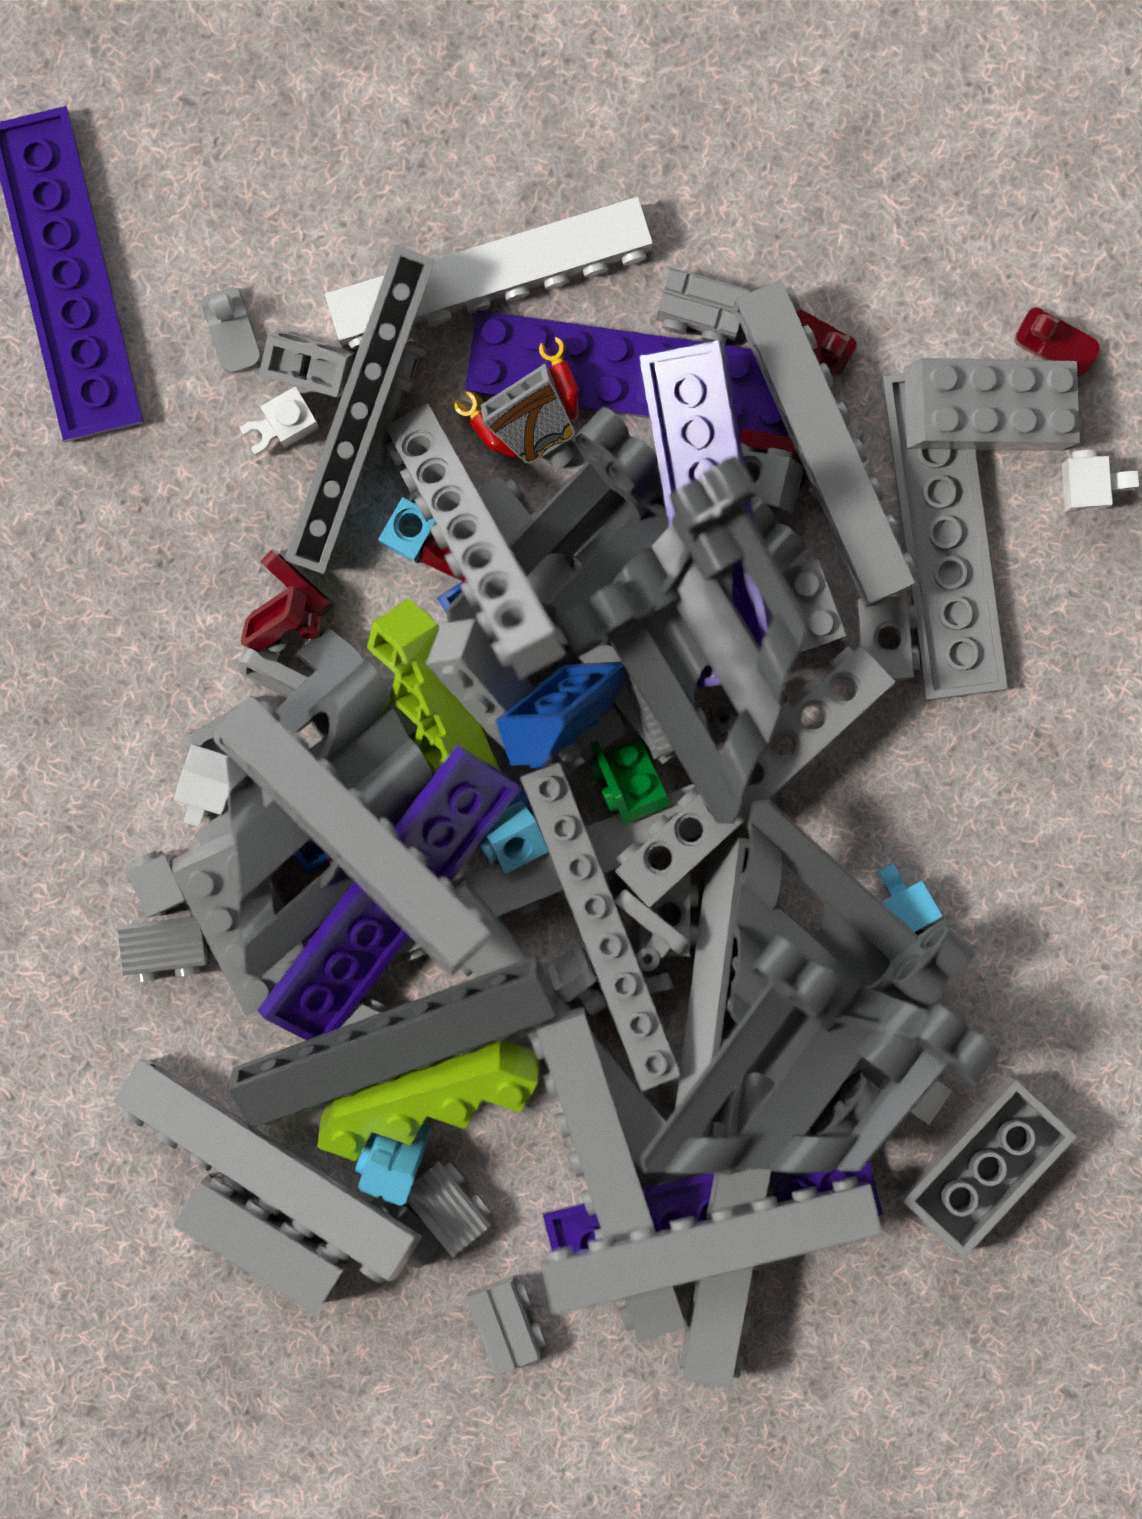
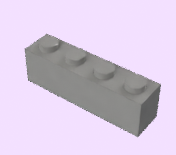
[426,619,534,754]

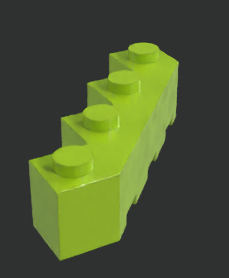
[367,598,500,773]
[317,1040,538,1161]

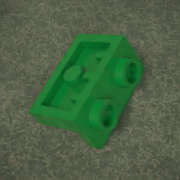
[588,738,670,824]

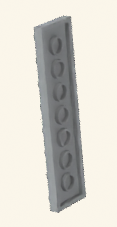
[881,373,1008,700]

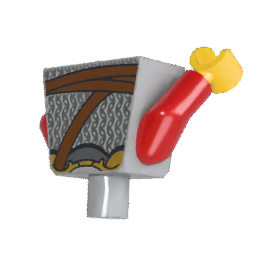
[454,337,580,468]

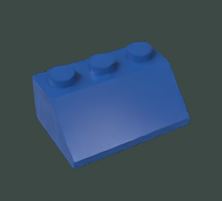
[495,662,629,768]

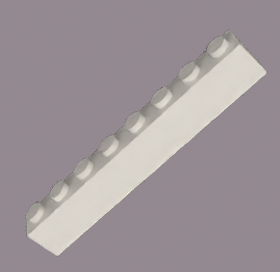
[325,197,653,350]

